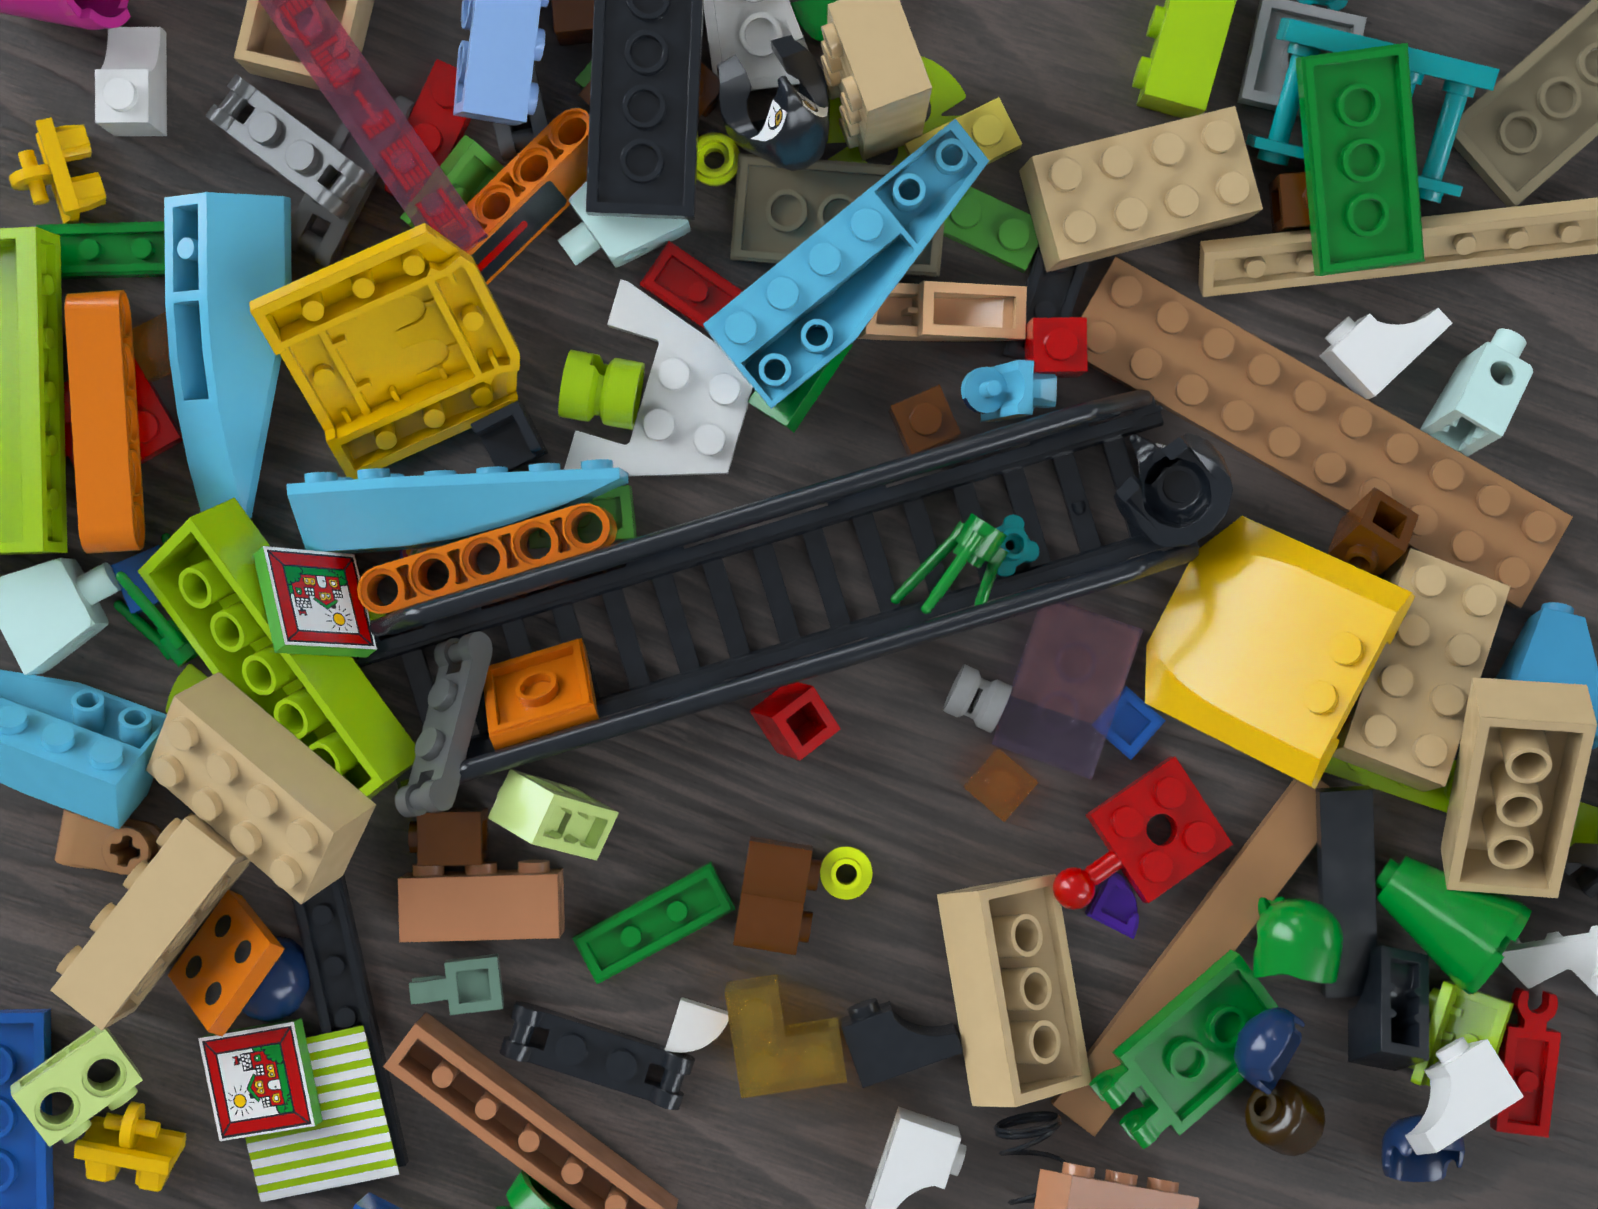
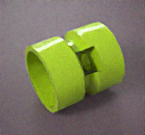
[558,350,645,430]

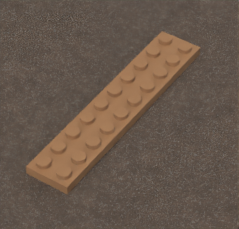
[1081,257,1573,608]

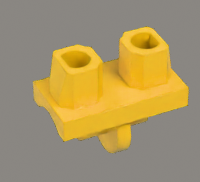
[9,117,106,224]
[74,1101,186,1192]

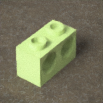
[488,769,619,861]
[10,1026,143,1147]

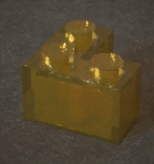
[725,974,847,1099]

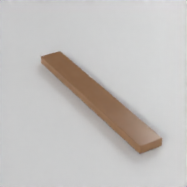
[1051,779,1331,1137]

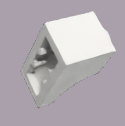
[95,27,167,136]
[1319,308,1452,399]
[1405,1037,1524,1155]
[865,1106,966,1209]

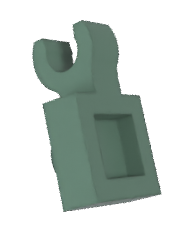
[409,954,504,1015]

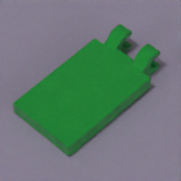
[1089,949,1278,1149]

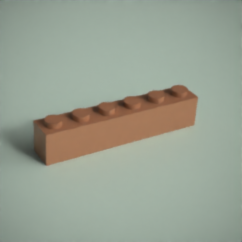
[383,1012,678,1209]

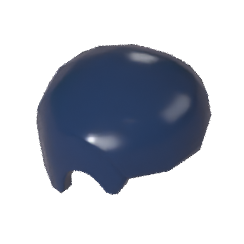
[242,935,311,1023]
[1234,1007,1305,1095]
[1381,1114,1465,1183]

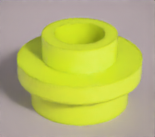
[696,132,740,186]
[820,846,873,900]

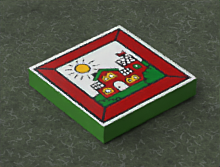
[253,546,377,657]
[198,1018,323,1141]

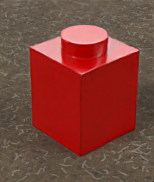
[1025,317,1088,378]
[750,682,841,761]

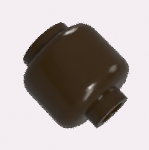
[1245,1079,1326,1157]

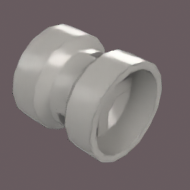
[942,664,1012,733]

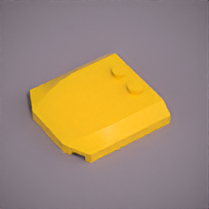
[249,223,520,479]
[1145,516,1415,789]

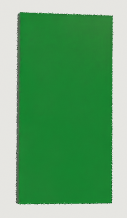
[1295,43,1425,276]

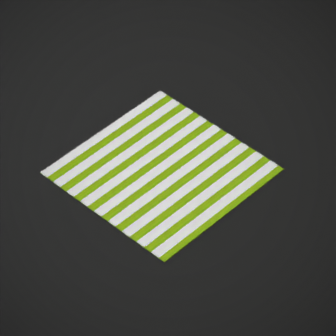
[245,1025,400,1202]

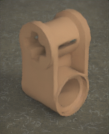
[54,809,163,875]

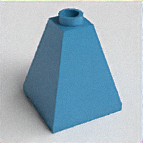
[1495,602,1598,750]

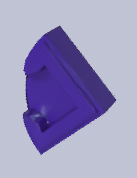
[1085,872,1139,939]

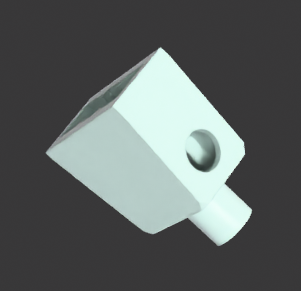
[558,181,691,268]
[1420,328,1533,457]
[0,558,121,675]

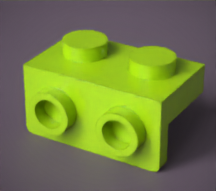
[1408,981,1514,1087]

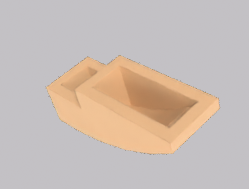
[857,281,1027,342]

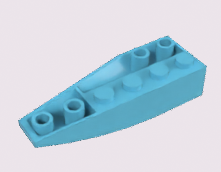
[703,119,989,409]
[164,192,292,518]
[287,459,629,554]
[0,669,167,829]

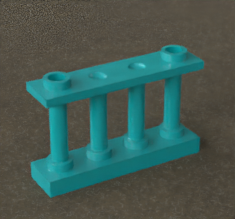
[1246,18,1500,203]

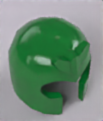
[1253,896,1343,984]

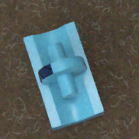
[961,360,1057,422]

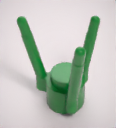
[891,513,1009,614]
[113,533,198,668]

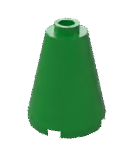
[1375,856,1532,995]

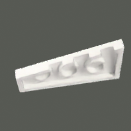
[704,0,809,91]

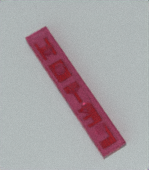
[259,0,488,252]

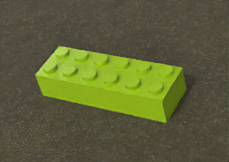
[138,497,416,800]

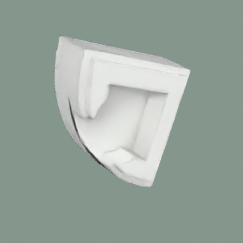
[665,997,731,1053]

